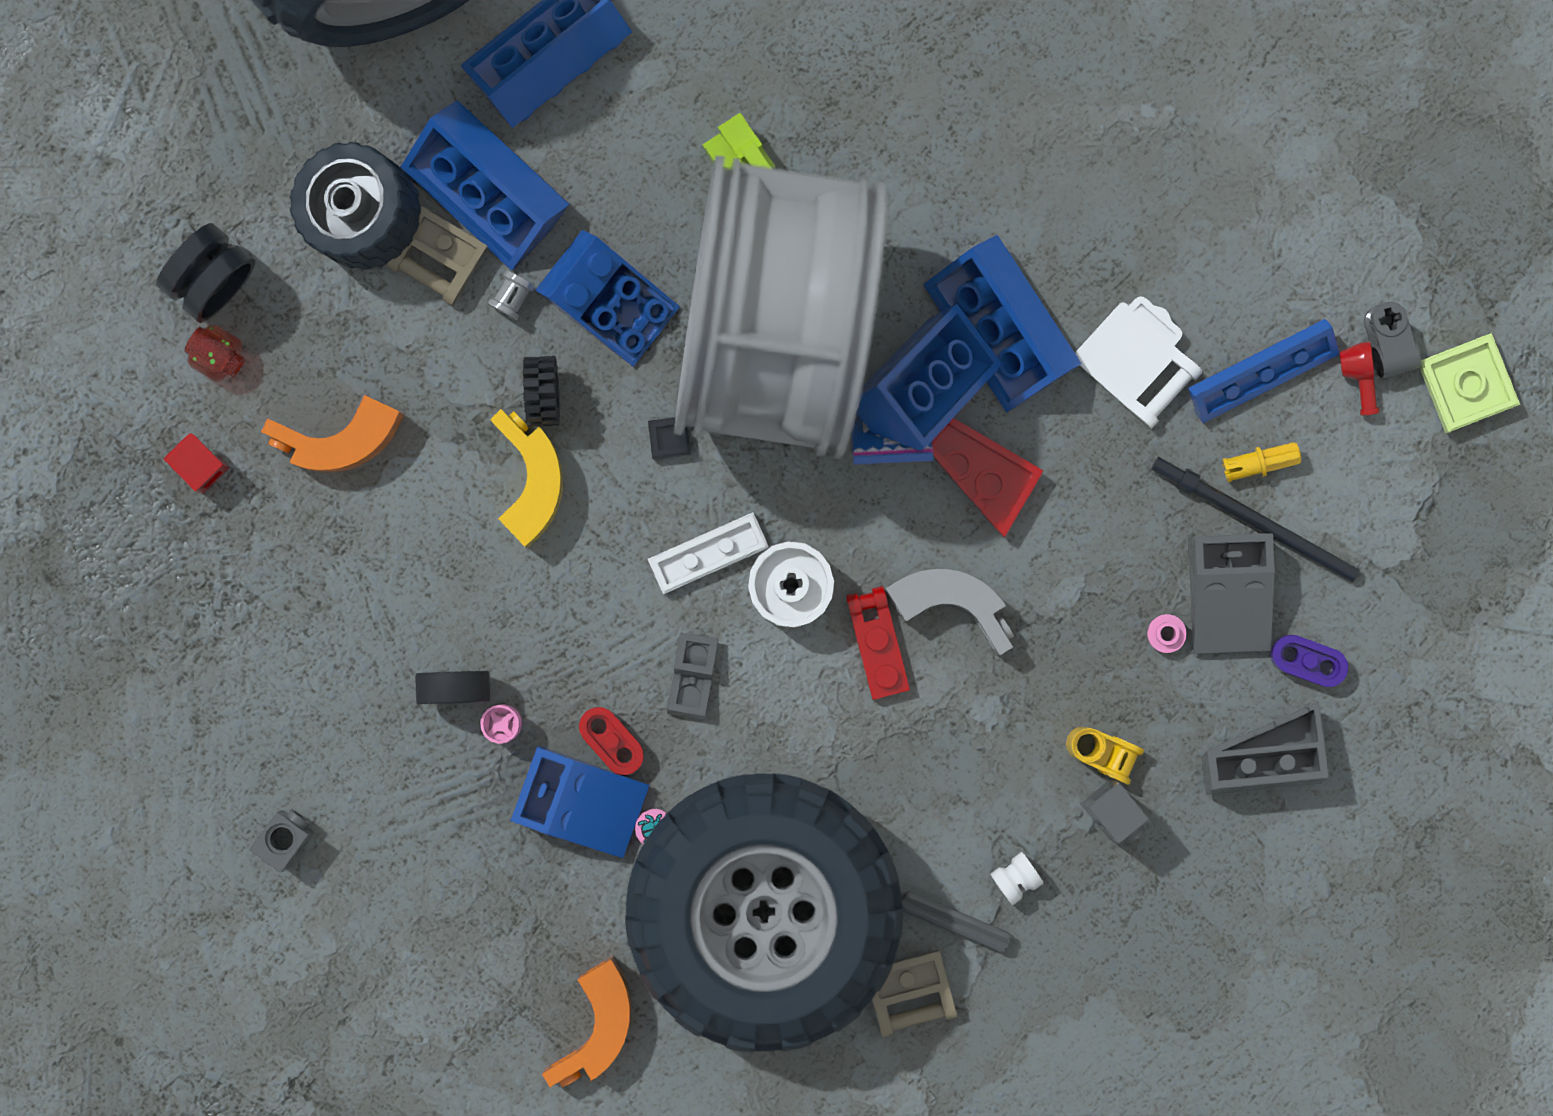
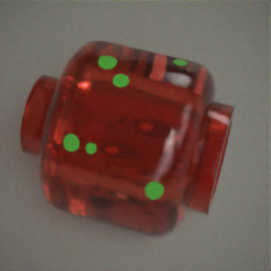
[184,324,245,382]

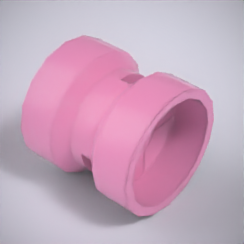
[480,704,523,744]

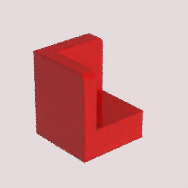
[163,433,230,494]

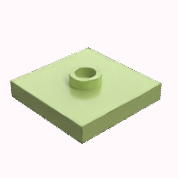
[1420,333,1520,434]

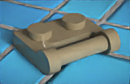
[387,206,489,306]
[872,949,957,1038]

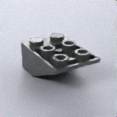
[1188,533,1275,654]

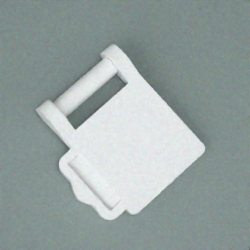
[1075,296,1203,430]

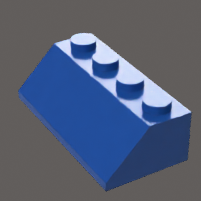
[460,0,632,128]
[400,100,570,271]
[923,234,1082,413]
[856,303,1003,451]

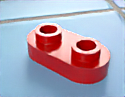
[579,707,644,775]

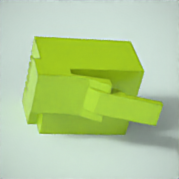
[702,113,775,169]

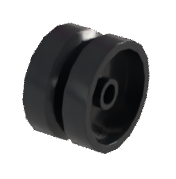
[156,223,256,323]

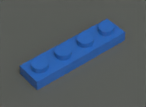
[1188,319,1340,423]

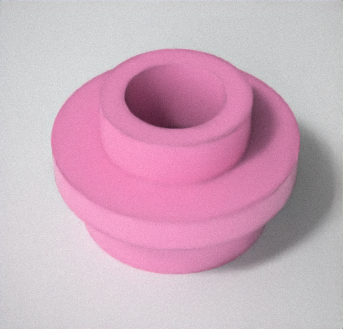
[1147,614,1186,653]

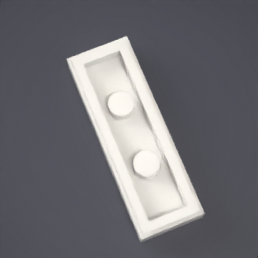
[648,512,769,594]

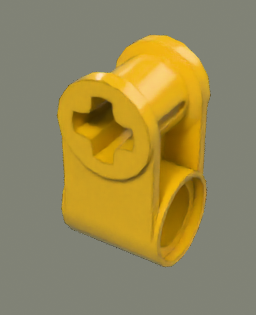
[1066,726,1145,785]

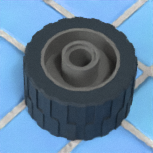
[290,142,421,270]

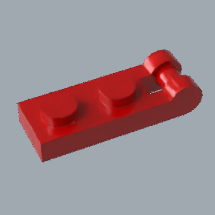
[845,586,910,700]

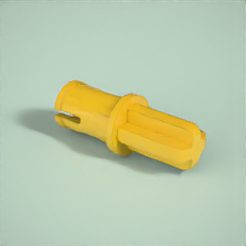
[1222,442,1301,483]

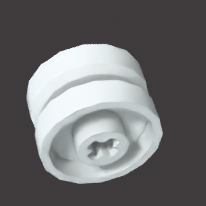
[748,541,834,628]

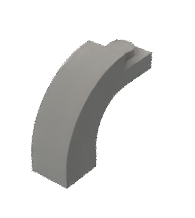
[884,569,1014,656]

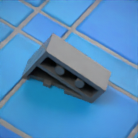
[1201,701,1329,795]

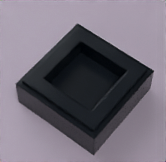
[648,417,691,460]

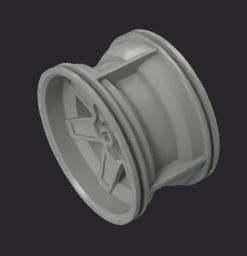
[674,155,886,459]

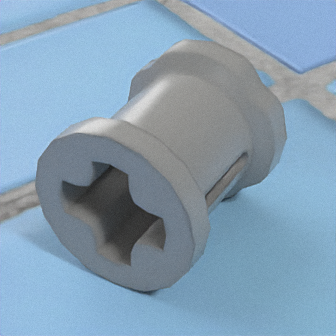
[487,270,536,321]

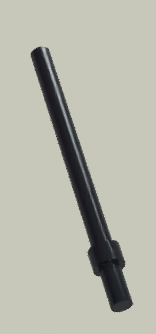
[1151,456,1360,583]

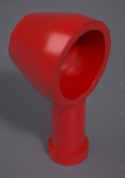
[1340,342,1380,415]

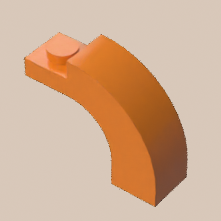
[261,395,404,473]
[542,956,632,1088]

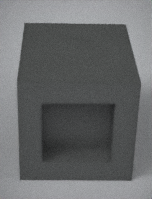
[249,809,314,873]

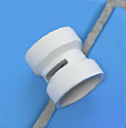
[990,852,1044,906]

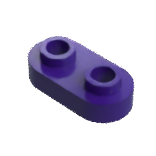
[1271,635,1348,687]

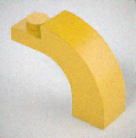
[490,409,563,548]

